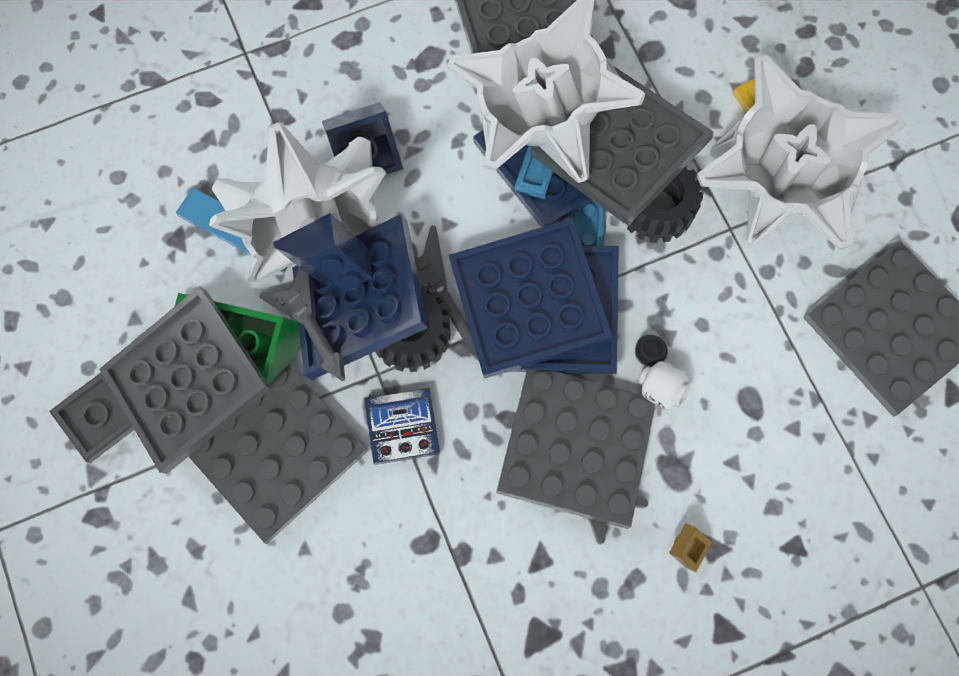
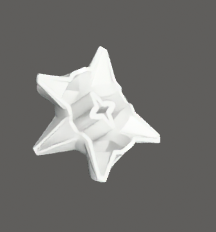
[447,0,645,183]
[697,55,906,250]
[209,123,386,282]

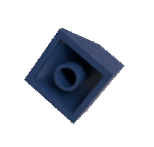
[322,102,404,175]
[273,213,373,291]

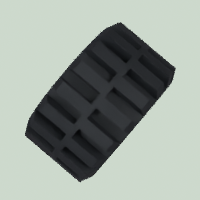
[622,165,703,243]
[375,285,451,372]

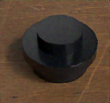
[635,335,668,367]

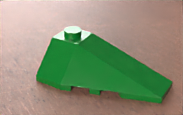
[174,293,300,383]

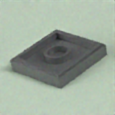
[49,373,134,463]

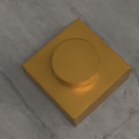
[669,523,712,572]

